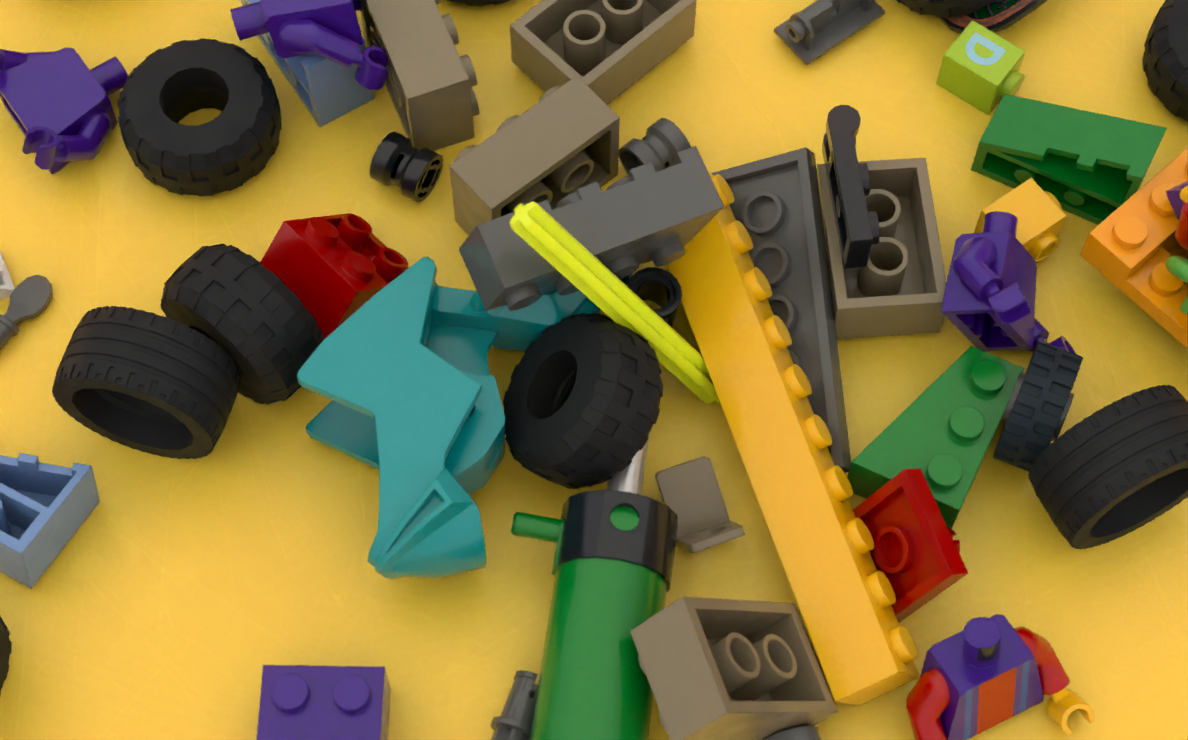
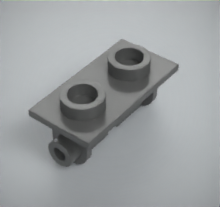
[774,0,885,66]

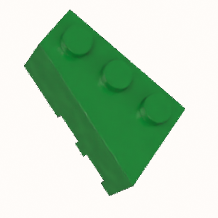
[971,94,1167,225]
[847,346,1024,529]

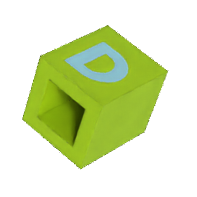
[936,20,1025,115]

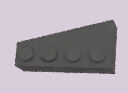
[459,146,724,311]

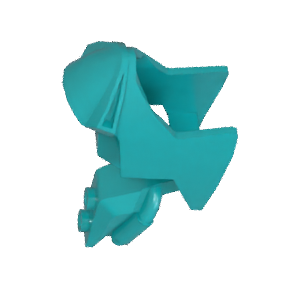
[297,257,633,579]

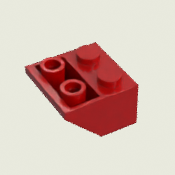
[260,213,409,339]

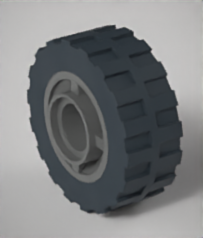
[993,340,1083,472]

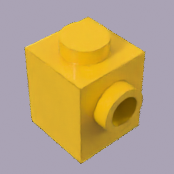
[974,178,1067,262]

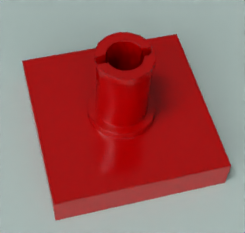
[853,468,968,623]

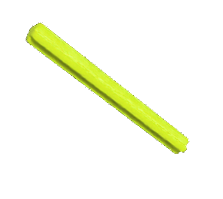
[509,201,720,404]

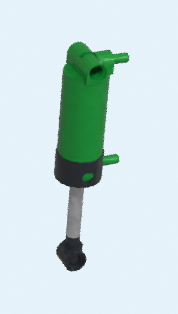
[511,267,682,740]

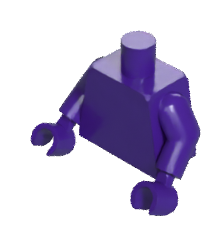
[231,0,388,90]
[0,47,128,174]
[941,211,1077,355]

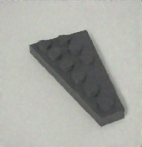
[711,147,851,473]

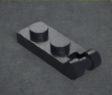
[822,105,880,269]

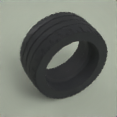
[52,306,241,459]
[1028,385,1188,549]

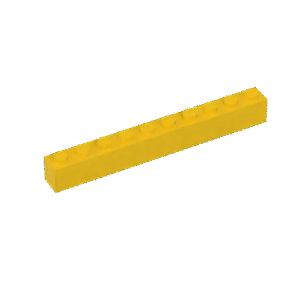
[667,172,920,706]

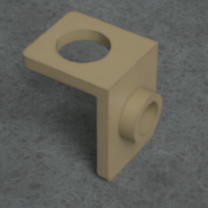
[655,456,745,553]

